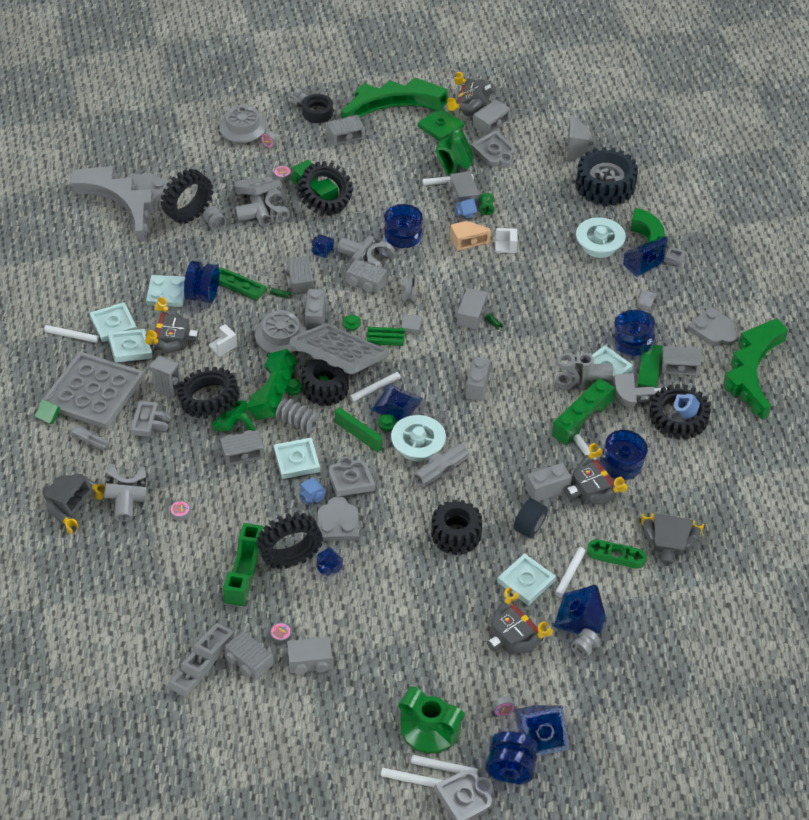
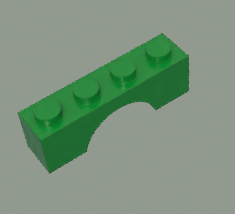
[246,348,297,420]
[552,378,615,445]
[223,523,264,606]

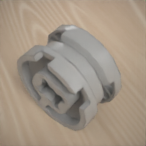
[401,276,419,302]

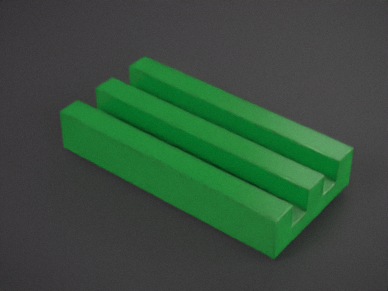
[367,327,405,346]

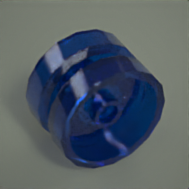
[384,204,423,248]
[184,260,220,304]
[614,309,655,356]
[601,429,648,480]
[485,731,539,784]

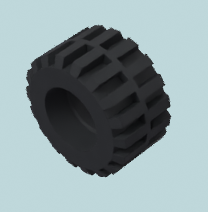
[301,359,349,406]
[431,500,483,555]

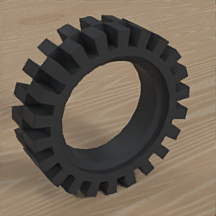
[297,161,353,216]
[160,169,214,224]
[177,367,239,419]
[649,384,711,440]
[257,512,323,569]

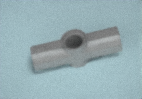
[413,444,469,487]

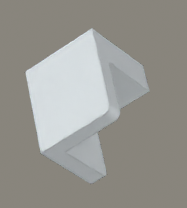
[495,228,517,253]
[209,324,237,357]

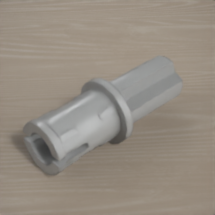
[72,425,109,450]

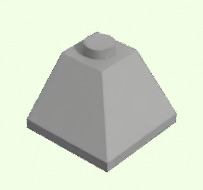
[567,115,592,162]

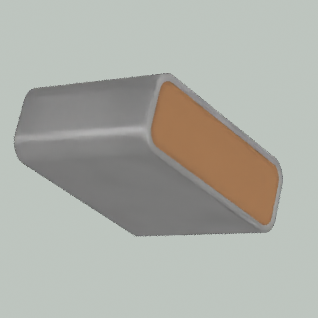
[637,290,656,311]

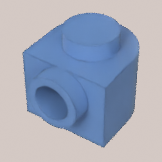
[455,198,477,219]
[674,394,700,419]
[299,478,326,506]

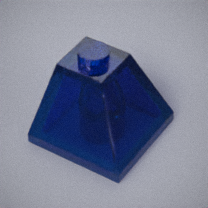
[623,236,668,277]
[371,384,423,422]
[554,584,606,634]
[514,705,570,758]

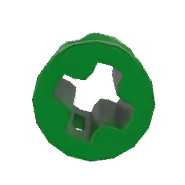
[479,193,495,215]

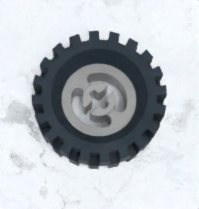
[576,147,638,206]

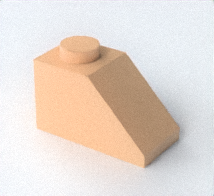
[450,221,491,251]

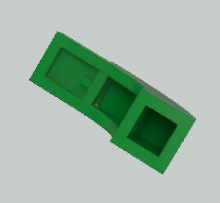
[630,208,665,260]

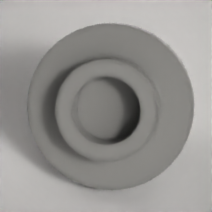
[289,88,307,107]

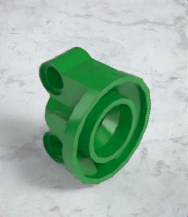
[398,686,465,754]

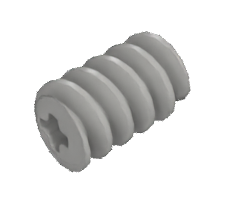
[276,398,319,434]

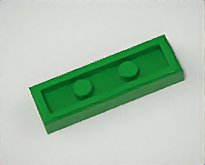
[211,267,267,301]
[637,343,662,388]
[334,407,382,452]

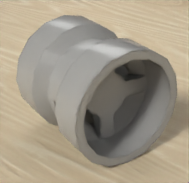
[203,206,226,230]
[570,629,600,659]

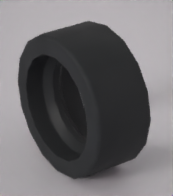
[302,94,333,123]

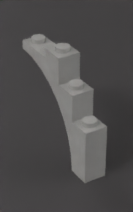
[71,166,158,241]

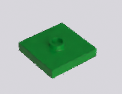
[417,109,464,142]

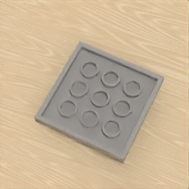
[289,323,389,374]
[40,351,145,429]

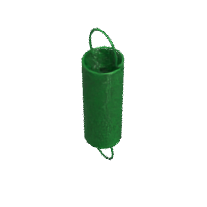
[266,287,295,299]
[483,313,506,331]

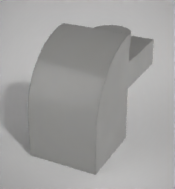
[612,373,655,407]

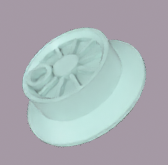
[576,218,626,258]
[391,415,446,461]

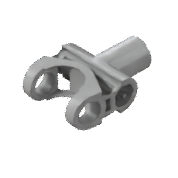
[234,189,290,226]
[337,236,395,268]
[555,353,613,390]
[104,463,146,522]

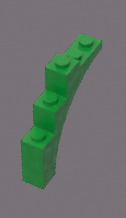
[341,77,448,119]
[723,318,788,420]

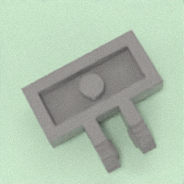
[131,401,171,437]

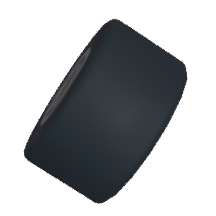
[513,498,548,538]

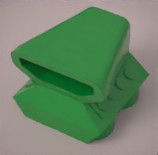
[435,127,473,176]

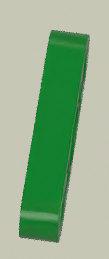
[587,539,646,569]

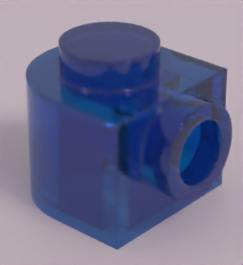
[311,234,334,258]
[316,548,343,576]

